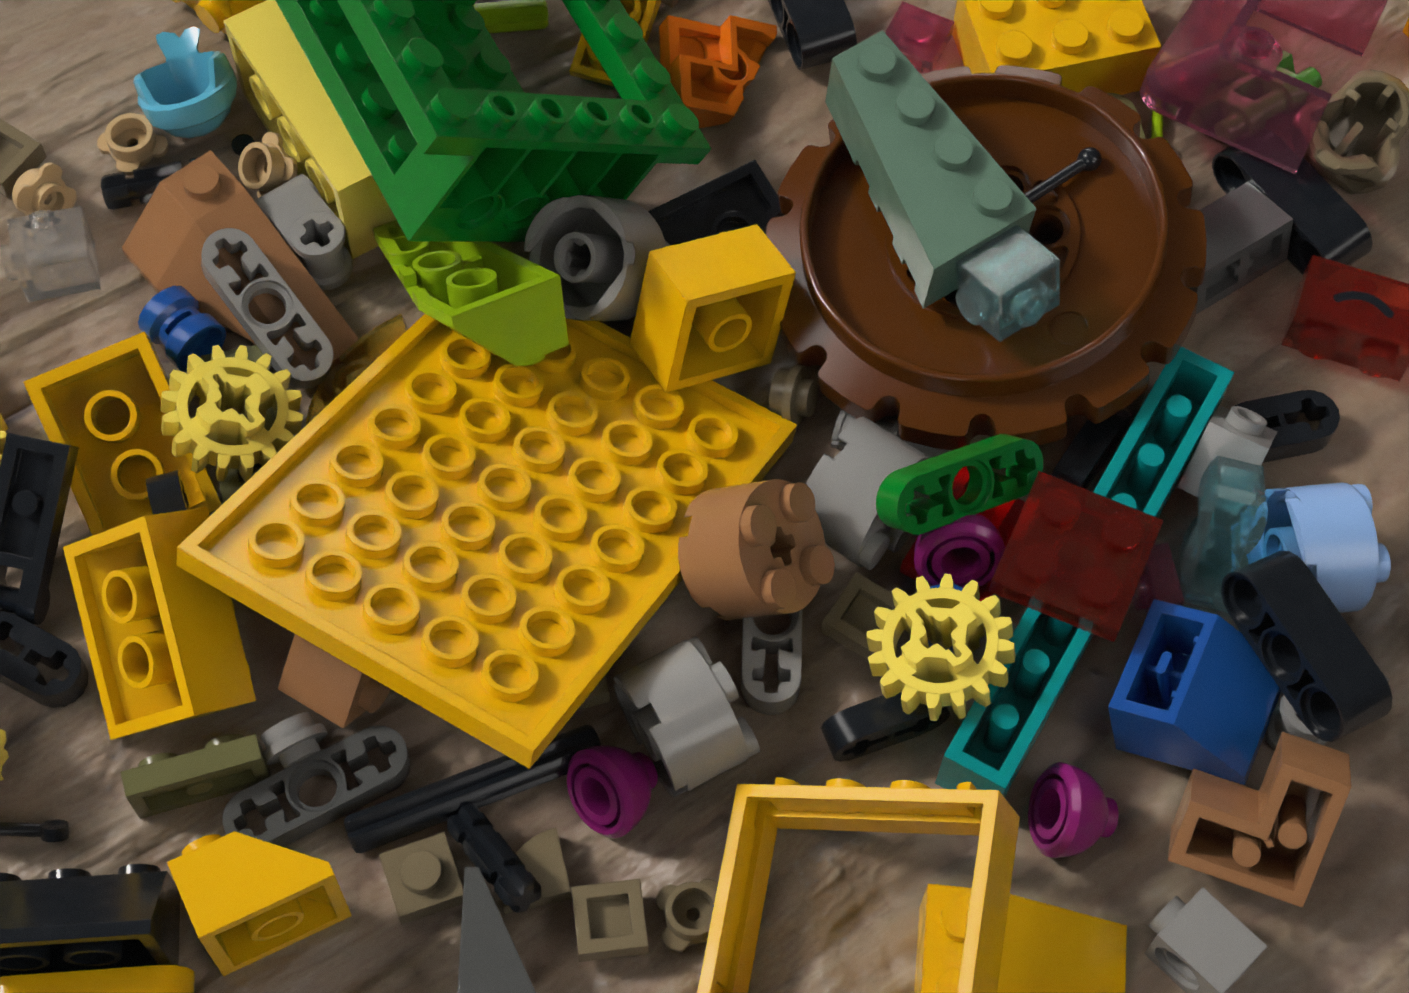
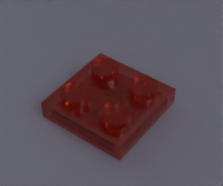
[989,471,1164,642]

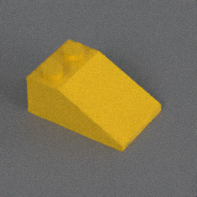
[23,332,222,536]
[914,883,1127,993]

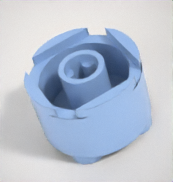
[1247,482,1391,613]

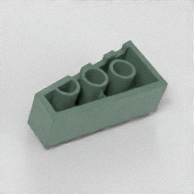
[825,30,1036,309]

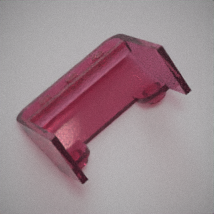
[1140,0,1388,174]

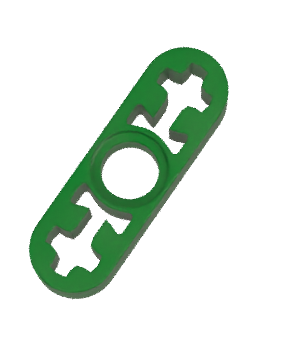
[876,434,1043,535]

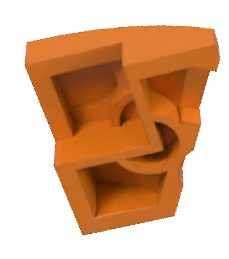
[659,15,777,128]

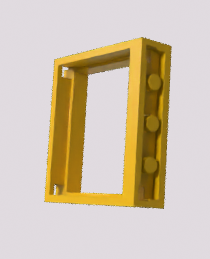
[697,777,1020,993]

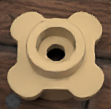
[97,113,169,176]
[238,132,298,198]
[12,162,77,233]

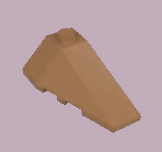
[122,150,363,371]

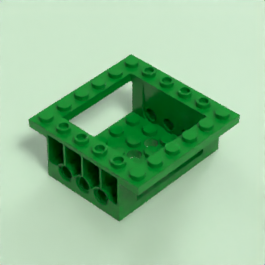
[275,0,712,242]

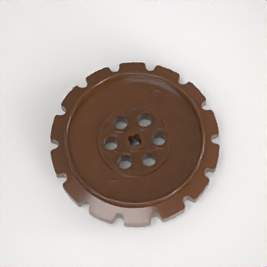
[766,65,1207,450]

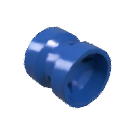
[138,286,226,372]

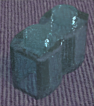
[1180,455,1268,613]

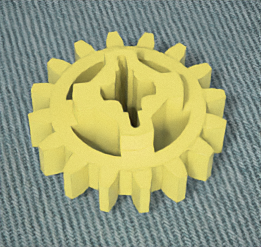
[160,345,303,482]
[866,574,1016,721]

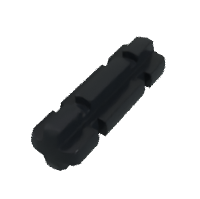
[101,157,199,210]
[447,804,542,913]

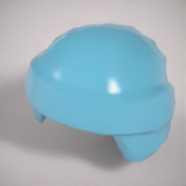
[133,27,237,139]

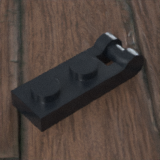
[0,433,79,625]

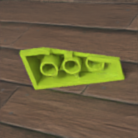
[373,220,569,366]

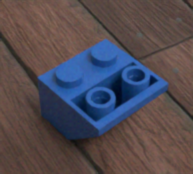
[1108,599,1281,785]

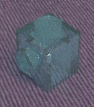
[956,225,1060,342]

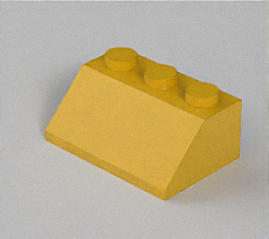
[63,507,256,740]

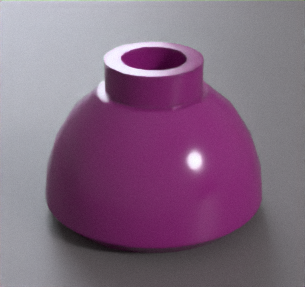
[914,513,1006,588]
[567,745,658,838]
[1028,762,1119,858]

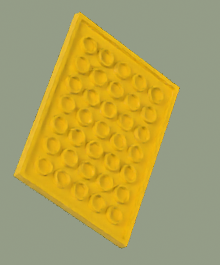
[176,314,797,769]

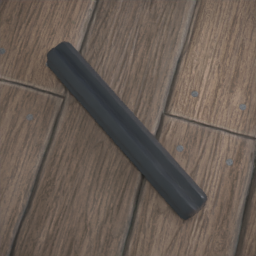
[344,725,601,853]

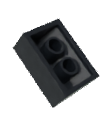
[0,864,180,977]

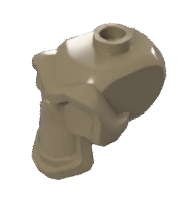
[1293,69,1409,194]

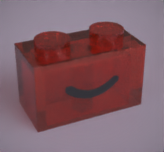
[1281,255,1409,382]

